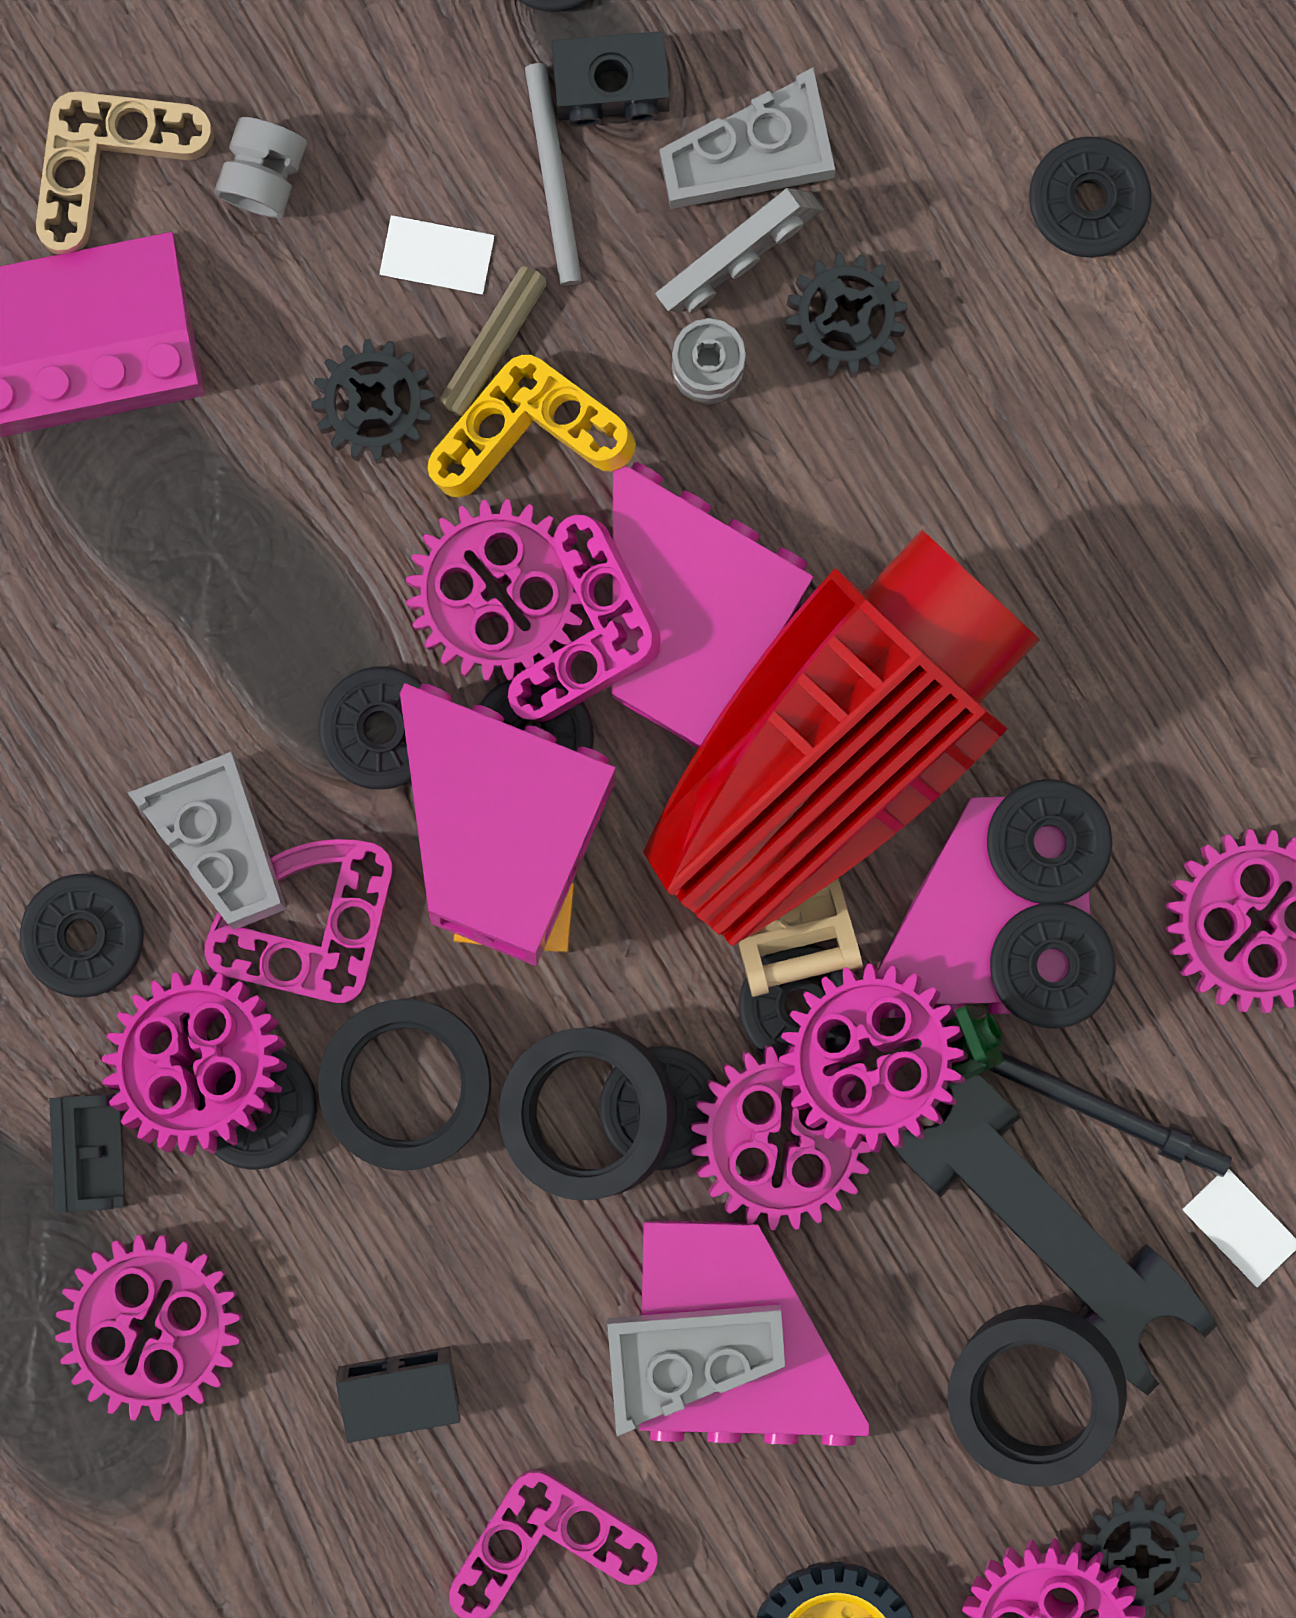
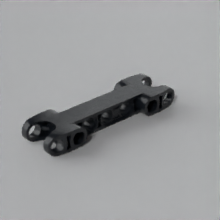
[884,1074,1217,1396]

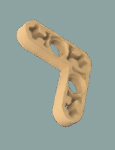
[36,92,214,255]

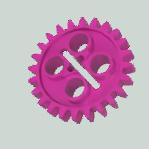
[406,499,584,683]
[1164,829,1296,1013]
[779,963,968,1152]
[102,970,287,1156]
[690,1044,871,1230]
[55,1234,243,1421]
[962,1538,1146,1618]

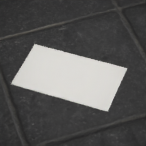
[379,215,495,295]
[1182,1169,1296,1287]

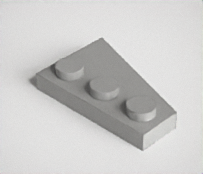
[659,67,835,209]
[655,188,824,314]
[128,752,287,930]
[607,1305,785,1437]

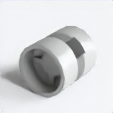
[214,117,308,218]
[672,318,746,405]

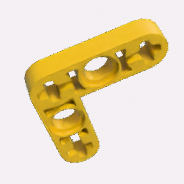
[427,355,636,497]

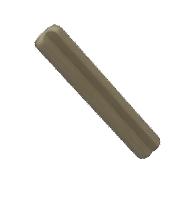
[440,266,547,417]

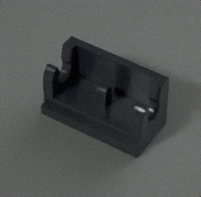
[49,1094,126,1213]
[336,1346,461,1443]

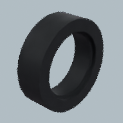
[318,999,491,1171]
[499,1027,677,1200]
[948,1305,1127,1487]

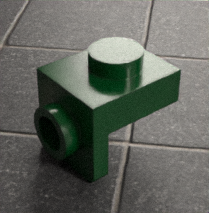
[917,1005,1004,1089]

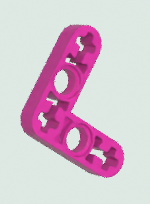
[508,515,661,722]
[449,1469,657,1618]

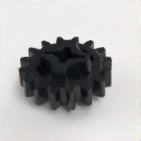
[785,253,907,378]
[311,339,435,464]
[1081,1491,1204,1618]

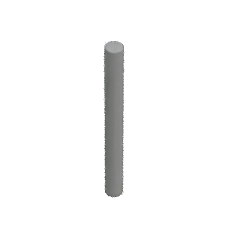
[525,63,582,286]

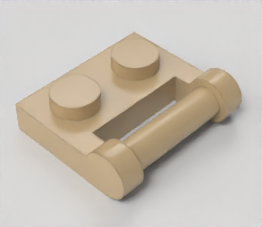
[738,878,863,997]

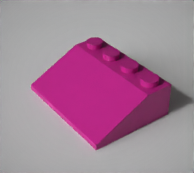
[0,232,206,437]

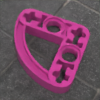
[204,839,394,1003]

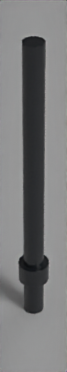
[988,1051,1232,1177]

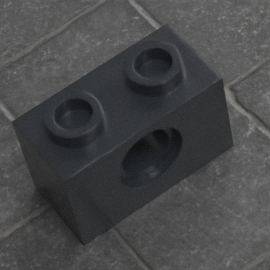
[552,31,669,127]

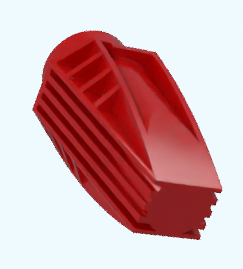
[643,529,1040,946]

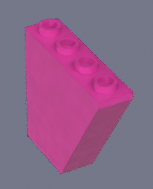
[612,462,814,749]
[400,683,616,966]
[877,797,1090,1018]
[639,1220,869,1446]

